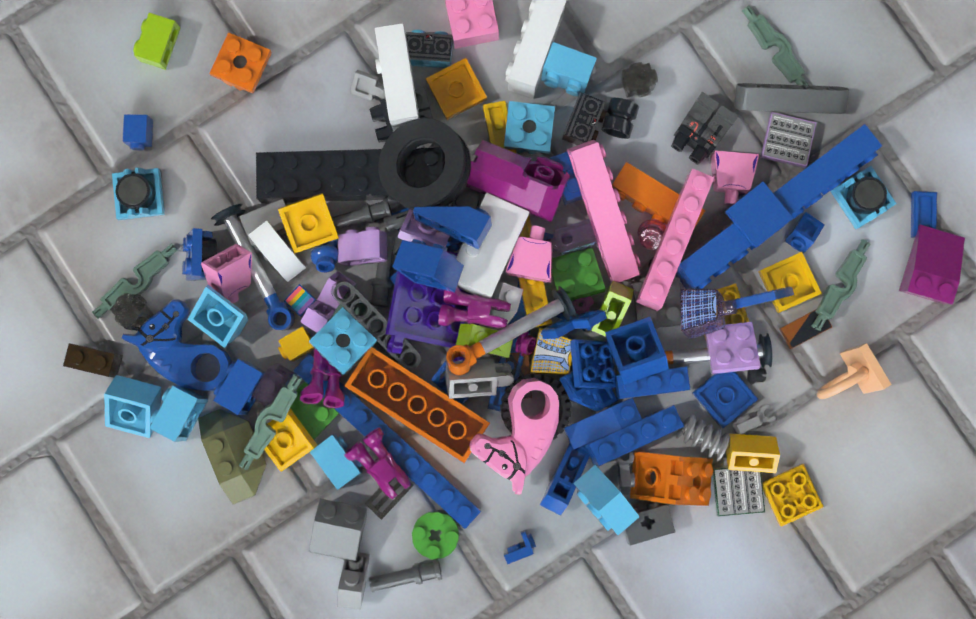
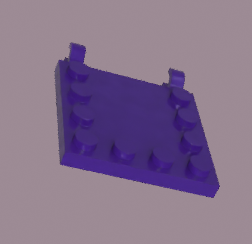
[385,251,479,362]

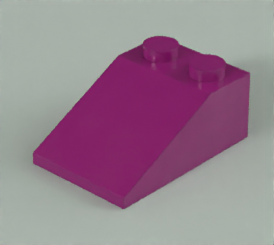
[899,225,965,305]

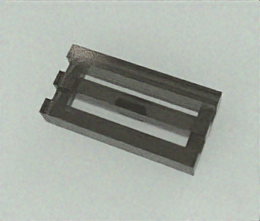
[365,477,414,520]

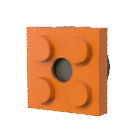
[209,32,272,93]

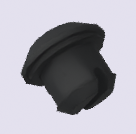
[747,368,767,385]

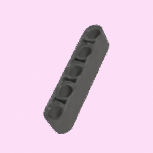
[734,83,849,114]
[331,281,421,370]

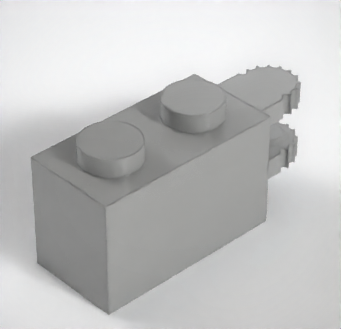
[446,359,514,399]

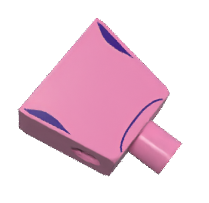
[710,150,759,206]
[506,226,553,283]
[201,244,252,303]

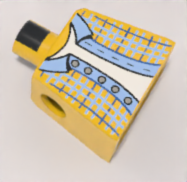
[530,328,572,375]

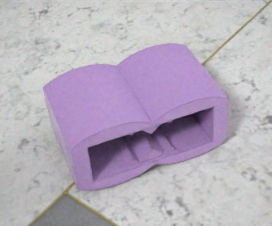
[338,227,387,266]

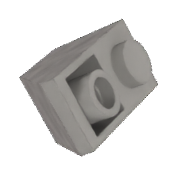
[337,552,370,610]

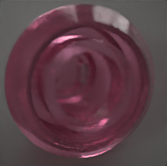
[637,219,666,250]

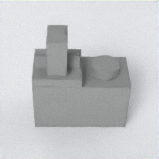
[239,199,287,262]

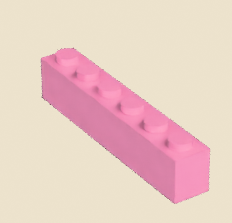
[567,140,641,283]
[636,168,714,311]

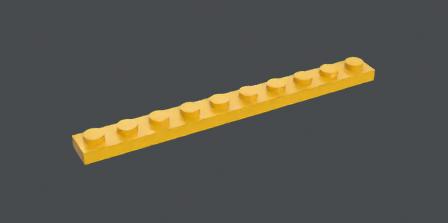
[483,101,552,328]

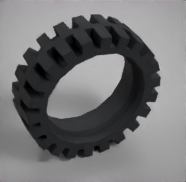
[500,373,572,440]

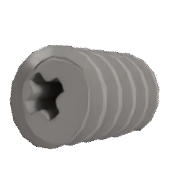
[676,414,730,462]

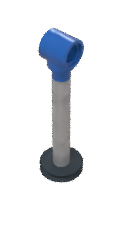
[211,204,295,331]

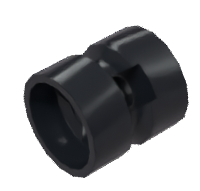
[601,97,639,139]

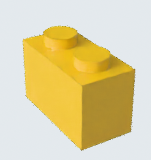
[725,433,780,473]

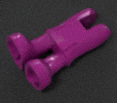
[438,285,511,328]
[300,348,345,408]
[344,427,411,499]

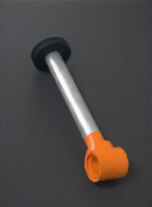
[446,286,576,376]
[665,333,772,368]

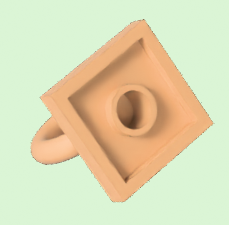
[816,343,892,399]

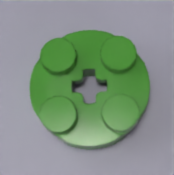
[412,511,459,560]

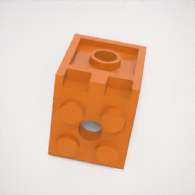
[630,451,713,506]

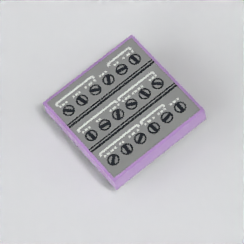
[760,112,816,168]

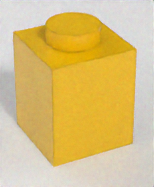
[278,326,314,362]

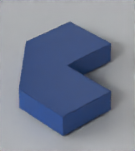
[541,310,607,339]
[560,372,618,412]

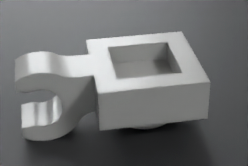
[350,70,386,101]
[732,404,776,434]
[616,452,635,496]

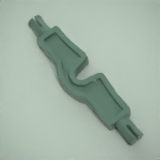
[742,5,809,85]
[812,239,871,331]
[92,243,178,319]
[239,374,303,470]

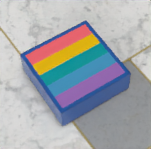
[284,284,316,317]

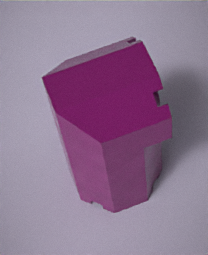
[465,140,570,222]

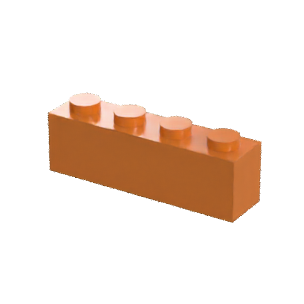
[612,162,706,228]

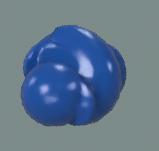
[311,239,338,273]

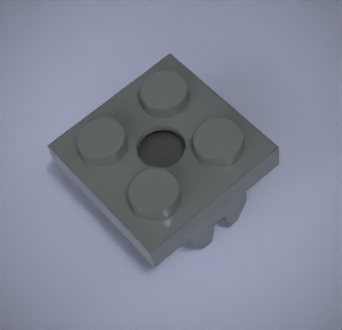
[632,278,686,329]

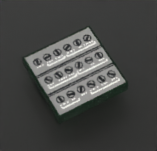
[713,467,765,516]

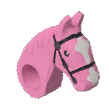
[470,378,559,495]

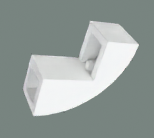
[248,221,306,282]

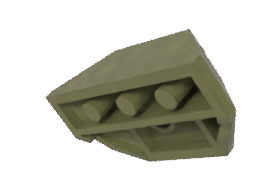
[198,409,267,504]

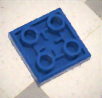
[570,339,616,389]

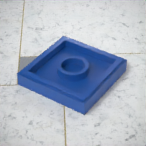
[725,182,793,248]
[731,286,794,309]
[692,372,758,429]

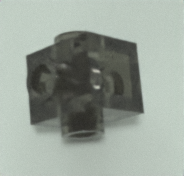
[620,62,658,98]
[110,293,154,331]

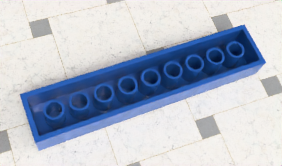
[675,124,882,292]

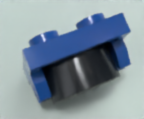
[182,228,217,281]

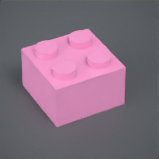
[445,0,499,49]

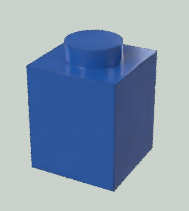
[123,114,153,151]

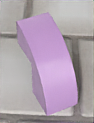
[301,271,357,332]

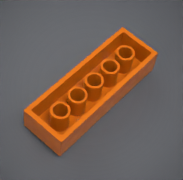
[345,347,490,463]

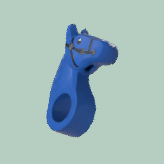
[122,299,232,391]

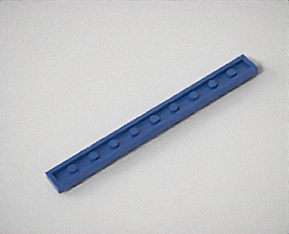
[293,353,481,529]

